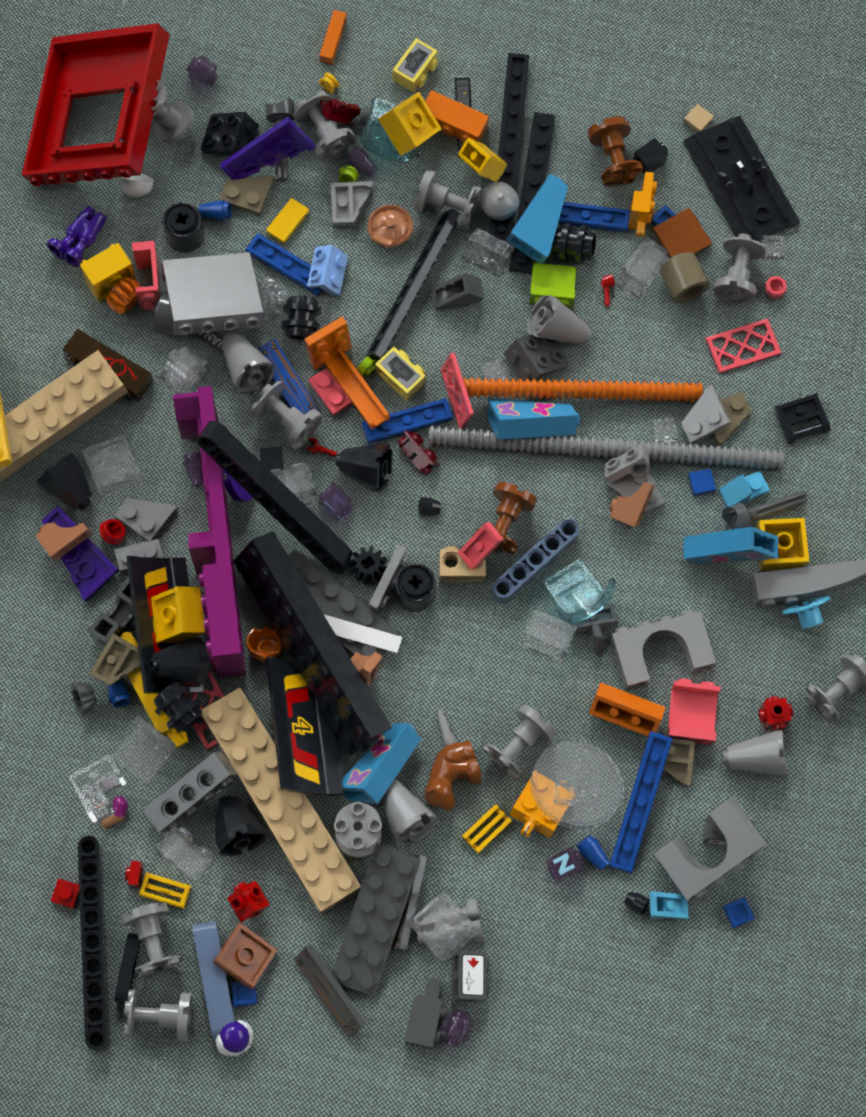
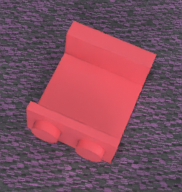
[132,241,162,311]
[667,679,721,745]

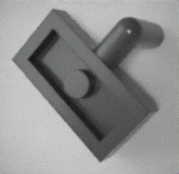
[568,604,618,655]

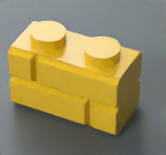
[458,138,507,182]

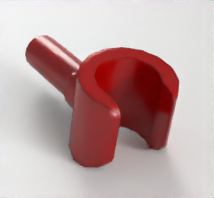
[601,274,615,306]
[305,438,337,457]

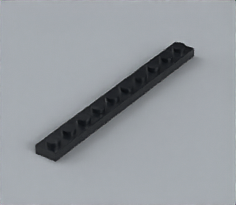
[488,53,529,253]

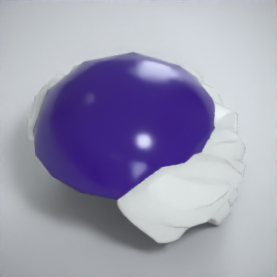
[215,1020,253,1057]

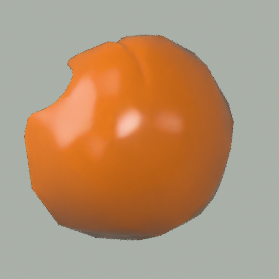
[246,627,282,662]

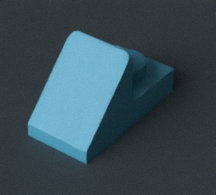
[719,471,770,507]
[650,891,689,920]

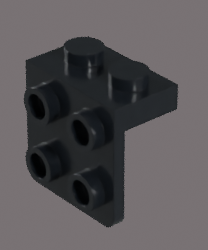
[200,112,259,155]

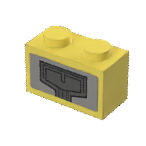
[393,38,438,93]
[375,347,426,401]

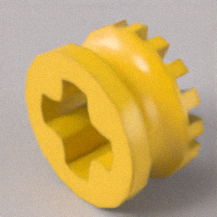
[318,72,340,94]

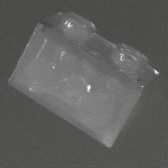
[462,228,515,278]

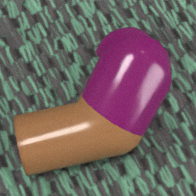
[100,796,128,829]

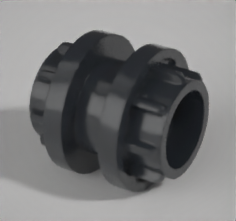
[552,223,596,264]
[281,296,321,340]
[154,682,203,733]

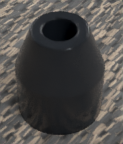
[418,497,441,516]
[624,892,650,916]

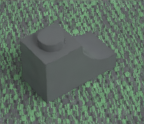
[431,273,484,310]

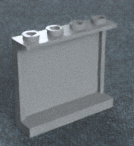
[162,252,263,335]

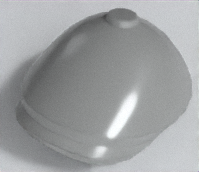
[481,181,519,221]

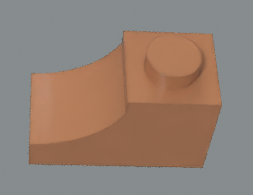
[609,482,655,527]
[35,522,93,561]
[350,652,383,687]

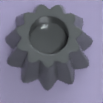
[70,682,97,715]

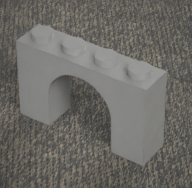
[610,610,716,691]
[654,798,767,900]

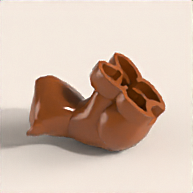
[424,740,482,811]

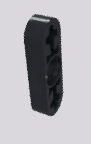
[115,933,141,1004]

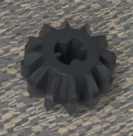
[349,546,387,585]

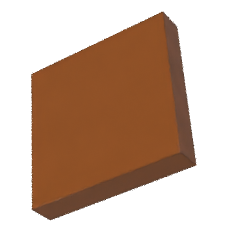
[652,207,712,258]
[212,922,277,990]

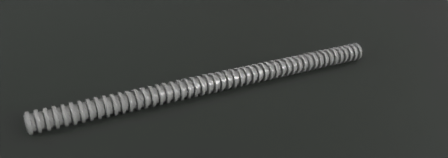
[428,426,784,470]

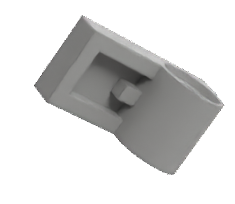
[605,444,650,483]

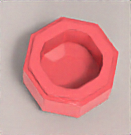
[764,276,787,299]

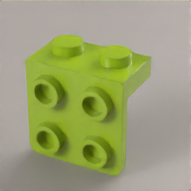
[529,263,576,309]

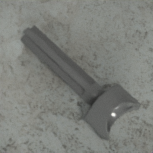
[266,98,295,182]
[722,491,808,529]

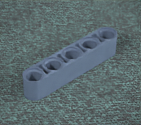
[492,519,579,604]
[192,920,235,1042]

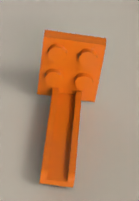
[304,316,390,430]

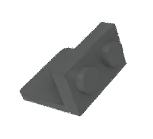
[503,335,568,381]

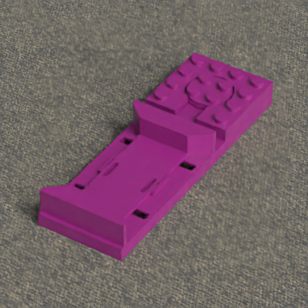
[173,386,246,679]

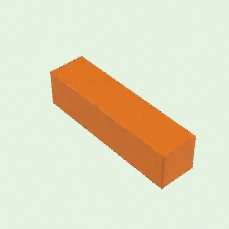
[319,10,347,65]

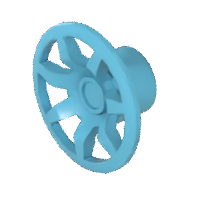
[782,596,830,629]

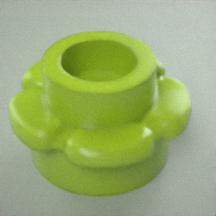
[338,166,359,183]
[356,356,376,376]

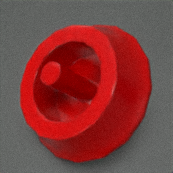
[99,519,126,545]

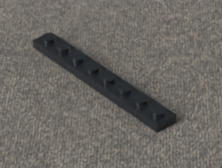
[509,112,555,274]
[365,209,460,360]

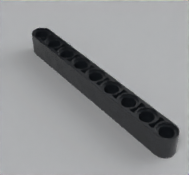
[197,421,353,574]
[78,835,110,1052]

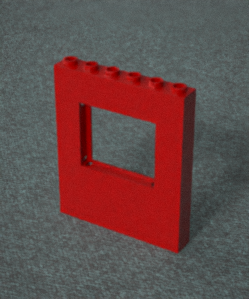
[21,23,170,187]

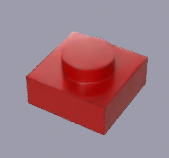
[125,861,143,889]
[50,878,79,909]

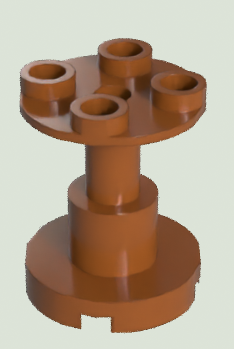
[587,116,643,186]
[475,482,537,554]

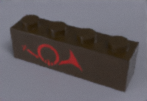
[62,329,153,402]

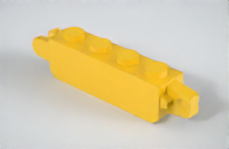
[120,631,189,748]

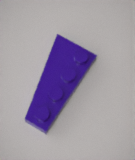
[220,117,316,180]
[41,505,119,602]

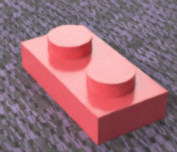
[308,368,352,417]
[457,522,504,570]

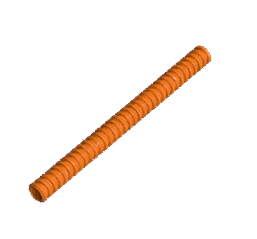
[463,377,703,402]

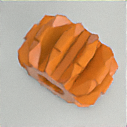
[106,277,141,314]

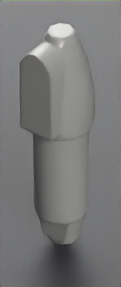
[437,709,456,746]

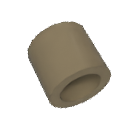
[660,252,710,303]

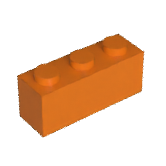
[425,90,489,143]
[588,682,666,736]

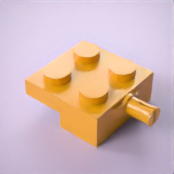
[628,172,657,237]
[510,772,575,838]

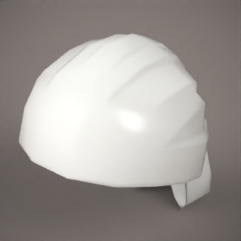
[121,173,154,198]

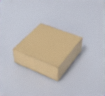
[683,104,714,132]

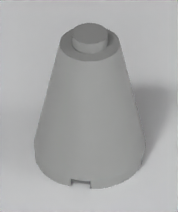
[527,295,591,345]
[221,332,275,394]
[723,730,787,777]
[381,779,437,846]

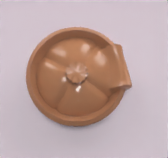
[367,205,413,249]

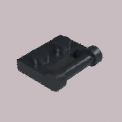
[774,393,831,445]

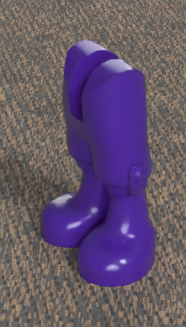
[46,206,107,267]

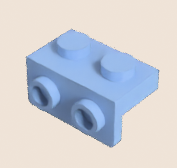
[307,245,348,296]

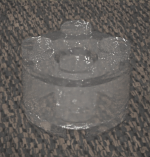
[156,345,209,394]

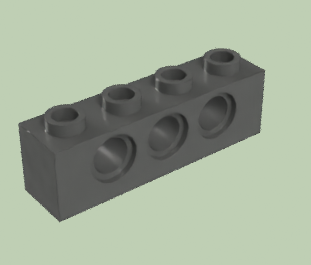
[143,752,238,833]

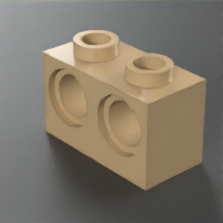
[439,546,486,582]

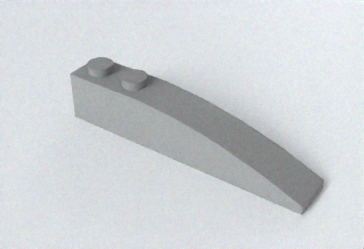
[751,559,866,607]

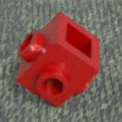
[758,696,793,731]
[227,881,270,923]

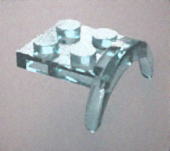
[361,96,421,161]
[541,559,616,623]

